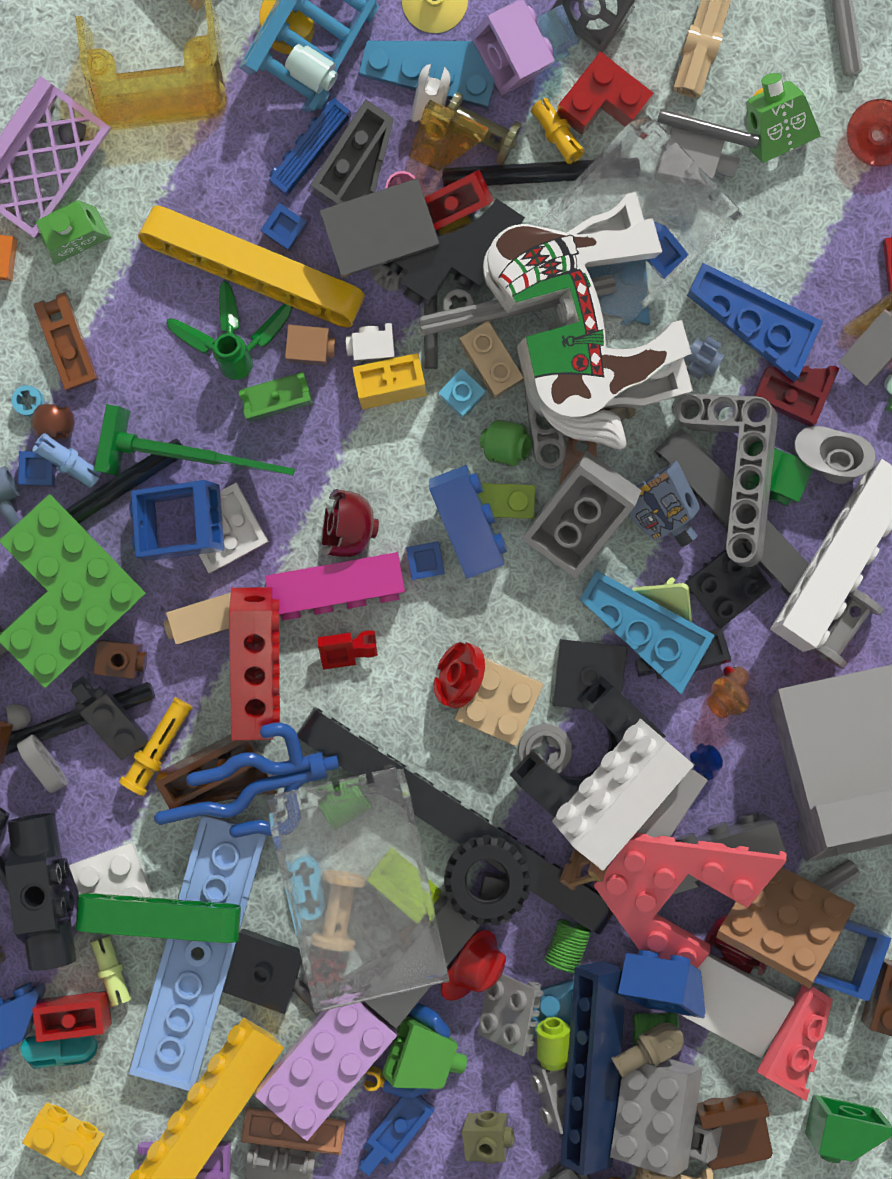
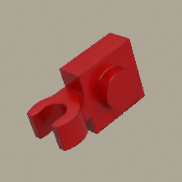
[317,630,378,670]

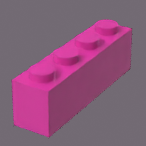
[265,552,406,621]

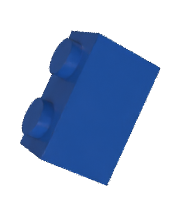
[618,950,705,1019]

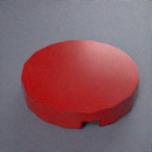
[433,642,485,709]

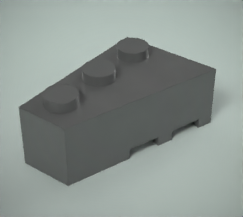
[308,99,394,206]

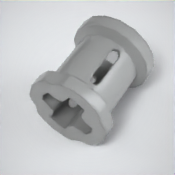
[444,289,473,311]

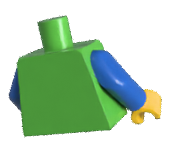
[363,1002,467,1099]

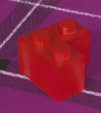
[557,51,654,135]

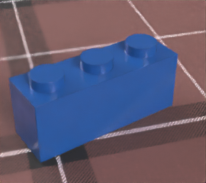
[429,465,508,579]

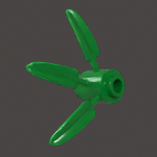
[167,281,292,380]

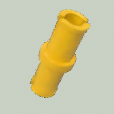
[531,98,585,164]

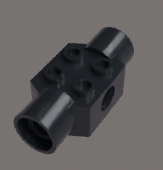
[5,813,76,971]

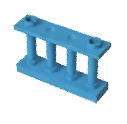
[238,0,379,113]

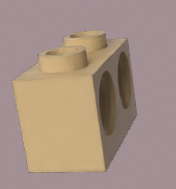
[459,320,524,399]

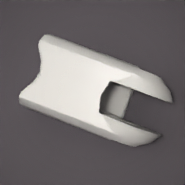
[410,63,451,128]

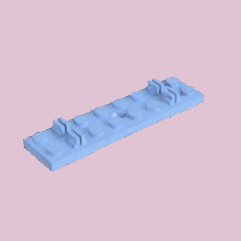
[129,815,267,1091]

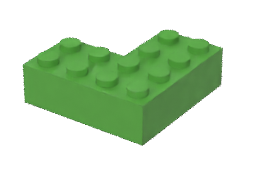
[0,494,146,688]

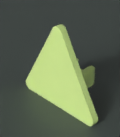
[632,577,692,622]

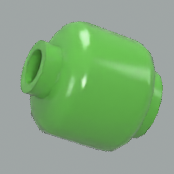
[480,420,532,466]

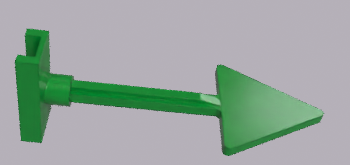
[94,404,295,476]

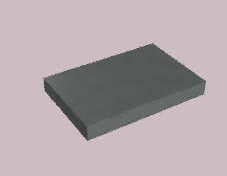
[320,178,440,278]

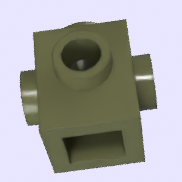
[462,1111,515,1164]

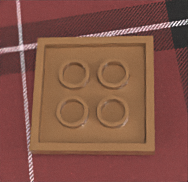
[716,867,855,989]

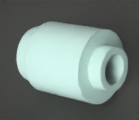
[285,44,338,94]

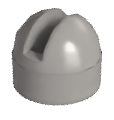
[6,704,31,731]

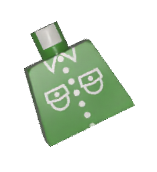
[746,73,821,163]
[35,200,111,265]

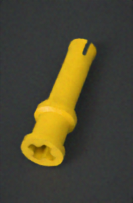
[119,697,193,796]

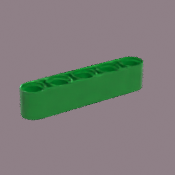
[76,893,241,943]

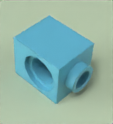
[438,368,486,419]

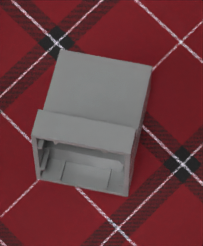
[770,665,892,862]

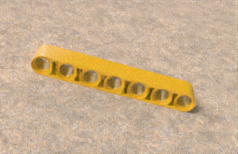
[138,205,365,328]

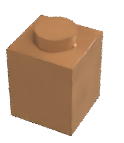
[285,325,336,366]

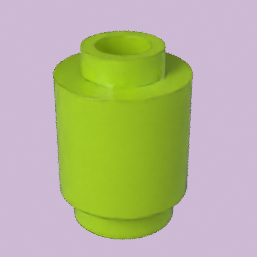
[536,1017,570,1071]

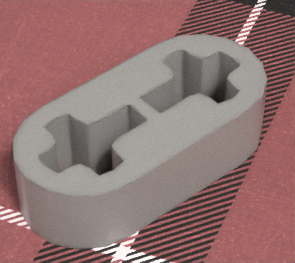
[17,735,68,794]

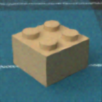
[454,657,543,746]

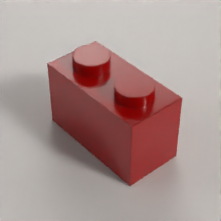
[424,169,494,231]
[32,991,112,1042]

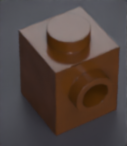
[94,640,147,679]

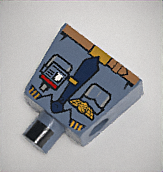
[628,460,700,547]

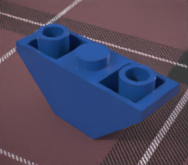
[0,982,46,1051]

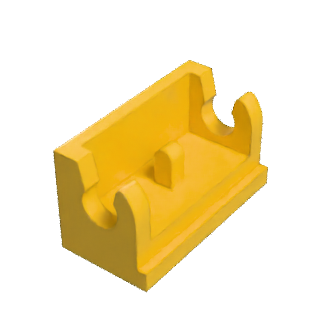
[352,353,427,410]

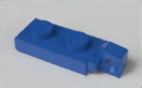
[358,1095,435,1176]

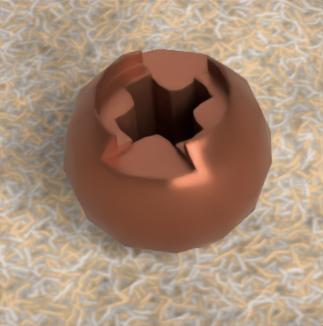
[31,404,75,439]

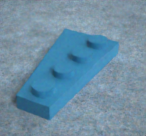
[359,41,495,109]
[580,570,715,695]

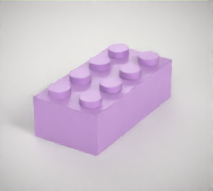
[255,983,397,1141]

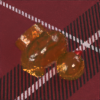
[707,666,751,718]

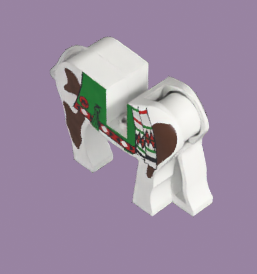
[483,192,693,450]

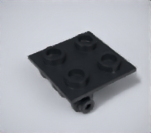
[684,544,771,628]

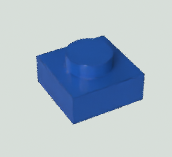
[260,203,308,251]
[18,451,55,486]
[406,541,445,580]

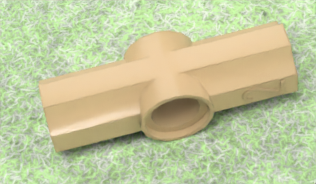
[673,0,731,98]

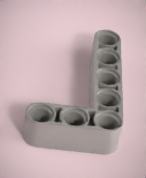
[674,394,778,567]

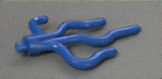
[154,722,340,838]

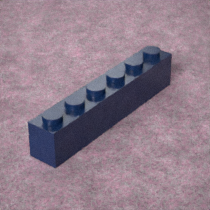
[560,961,625,1176]

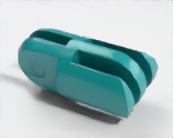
[20,1035,98,1069]

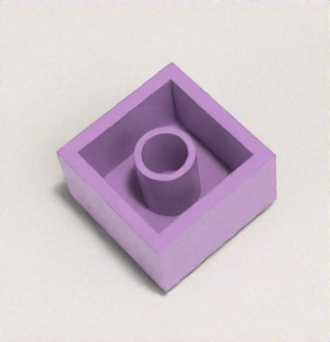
[470,0,555,96]

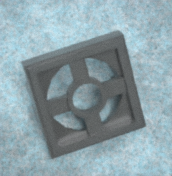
[549,0,636,53]

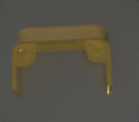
[75,0,228,130]

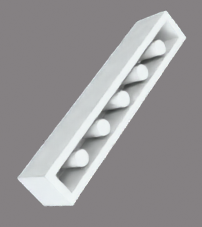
[770,459,892,652]

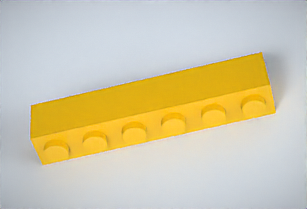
[128,1017,284,1179]

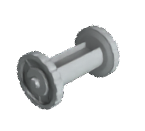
[812,589,884,669]

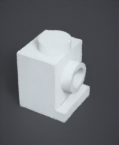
[346,323,395,364]

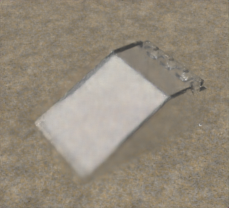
[532,115,743,347]
[268,767,449,1013]

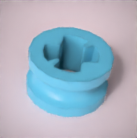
[11,385,45,417]

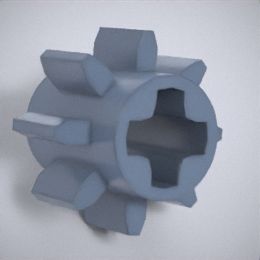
[684,336,725,380]

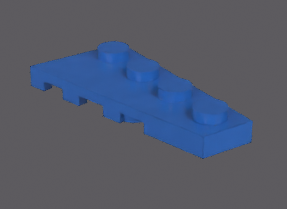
[687,263,823,382]

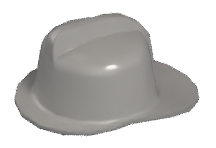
[794,426,876,484]

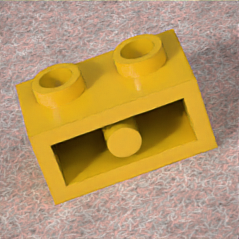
[22,1102,105,1176]

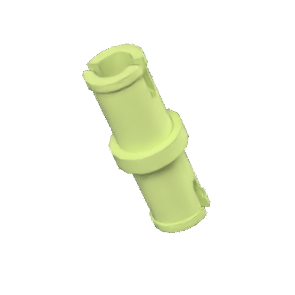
[90,935,131,1007]

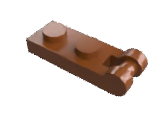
[34,292,99,391]

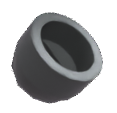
[58,119,87,144]

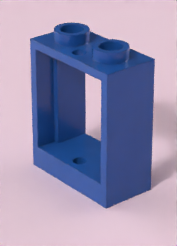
[129,480,224,561]
[814,920,892,1002]

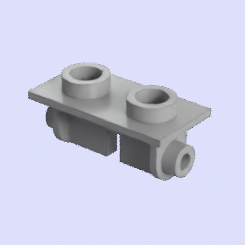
[530,1063,566,1134]

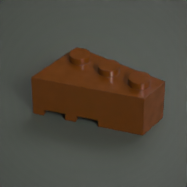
[155,734,278,809]

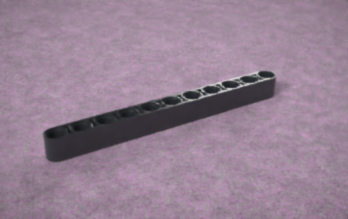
[297,707,614,935]

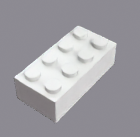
[552,719,694,870]

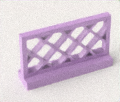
[0,76,112,239]

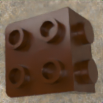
[696,1091,773,1170]

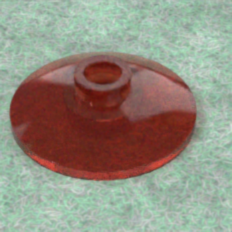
[846,99,892,167]

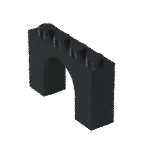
[510,676,666,818]

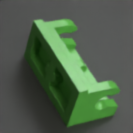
[239,372,314,422]

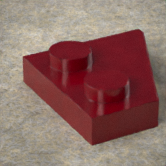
[753,366,840,427]

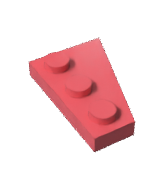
[756,985,833,1101]

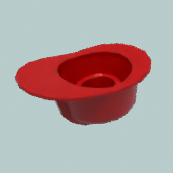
[440,930,506,1001]

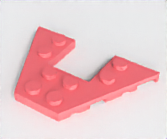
[594,833,787,968]

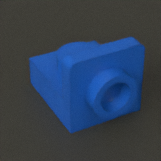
[646,222,690,280]

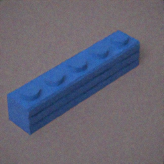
[269,98,351,197]

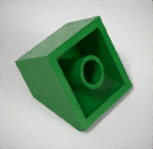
[805,1094,892,1163]

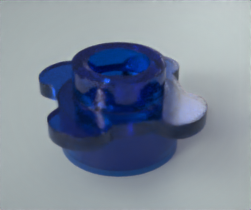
[690,743,723,781]

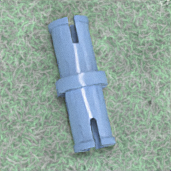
[32,433,101,488]

